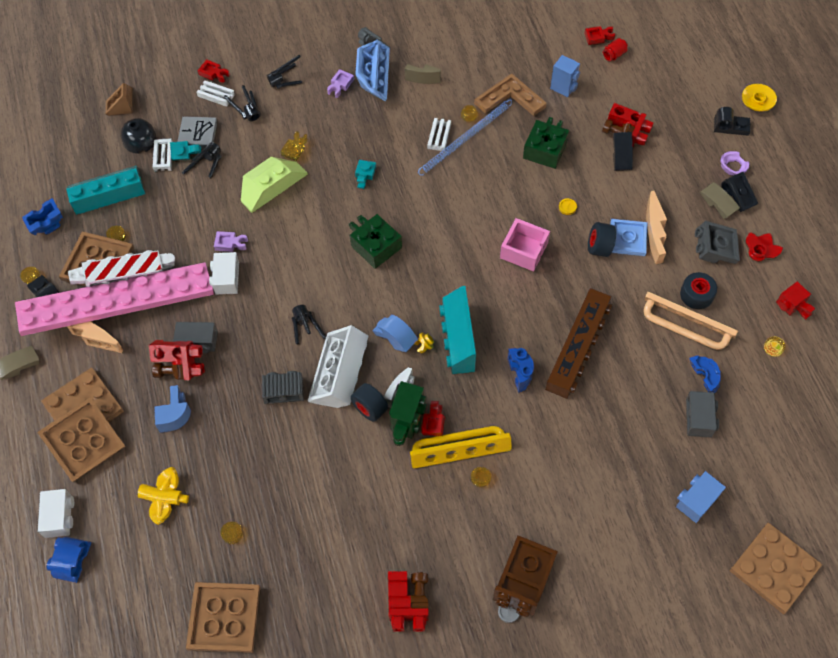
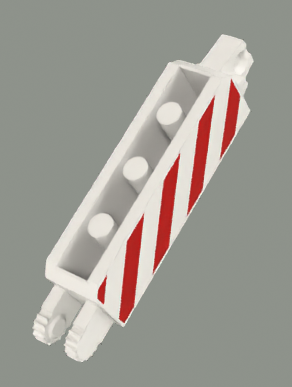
[68,250,175,287]

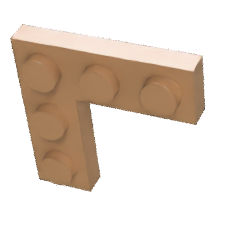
[474,74,547,116]

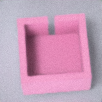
[500,218,550,271]

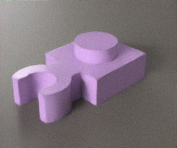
[327,69,354,98]
[214,231,248,252]

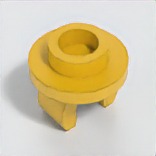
[414,332,434,353]

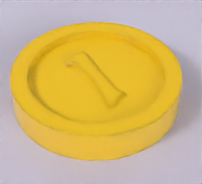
[559,198,577,215]

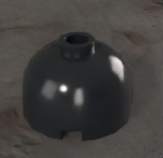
[121,118,157,154]

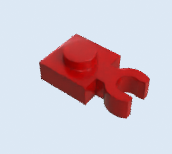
[584,26,616,45]
[197,59,230,83]

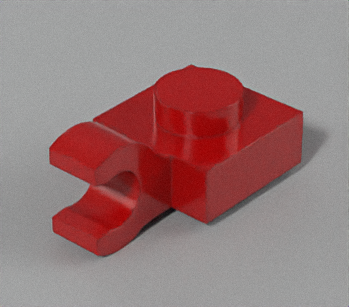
[421,401,445,436]

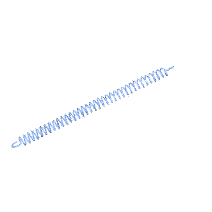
[418,99,512,176]

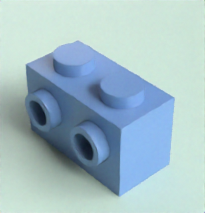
[550,55,580,97]
[676,471,726,523]

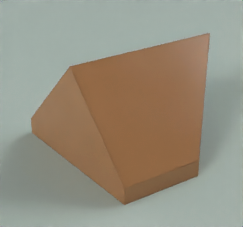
[105,83,133,116]

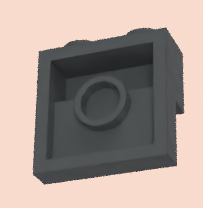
[695,221,740,264]

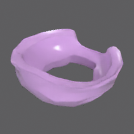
[721,151,749,176]

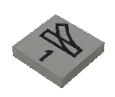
[178,117,217,149]

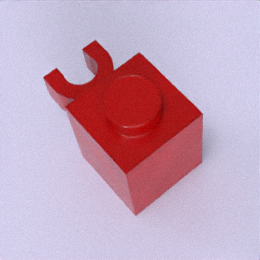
[776,281,815,320]

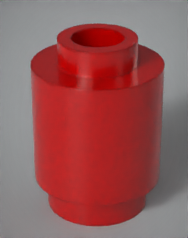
[602,38,628,62]

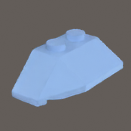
[356,40,390,101]

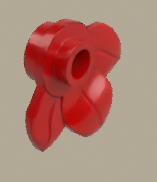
[746,232,783,261]

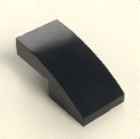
[613,132,633,171]

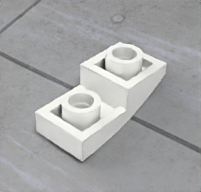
[384,367,415,408]

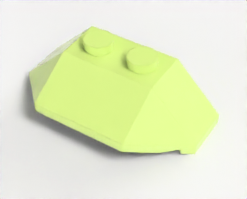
[241,157,308,213]

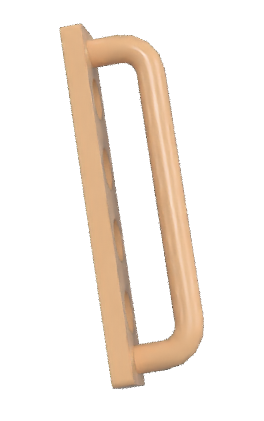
[643,292,738,350]

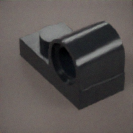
[714,107,750,136]
[721,171,759,212]
[27,275,59,298]

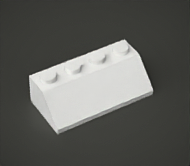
[308,325,368,408]

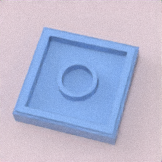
[610,219,648,256]

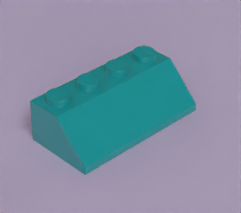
[66,165,145,215]
[439,286,476,374]

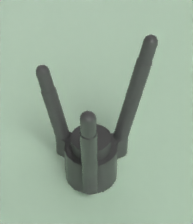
[358,27,390,48]

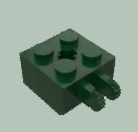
[523,117,569,169]
[349,214,402,269]
[389,381,427,447]

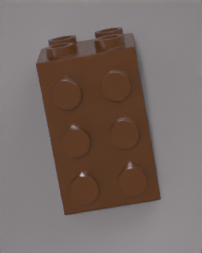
[493,535,558,617]

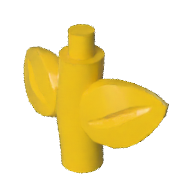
[138,467,189,525]

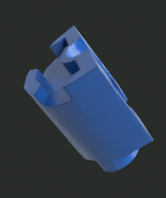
[22,198,63,235]
[507,348,534,393]
[689,355,721,393]
[46,537,92,583]

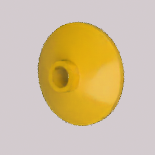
[742,84,777,112]

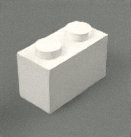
[209,252,239,295]
[38,489,74,538]

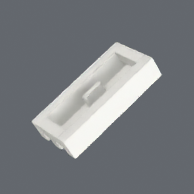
[197,81,235,107]
[428,118,451,152]
[153,139,173,172]

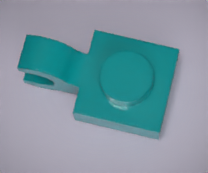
[170,141,202,161]
[355,160,376,189]

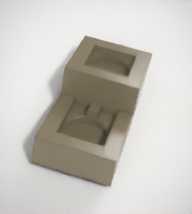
[405,64,441,84]
[699,182,740,219]
[0,346,40,380]

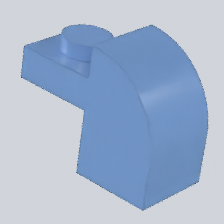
[372,314,418,352]
[155,385,191,433]

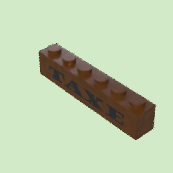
[545,288,613,399]

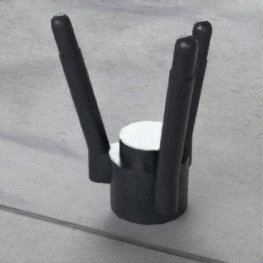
[266,55,302,89]
[224,85,261,121]
[182,142,221,178]
[291,305,326,344]

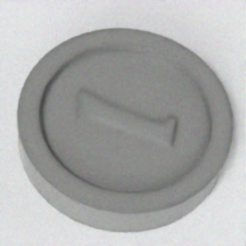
[498,606,519,623]

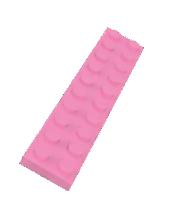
[15,263,214,336]

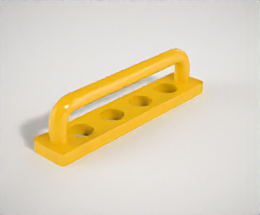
[410,426,512,468]

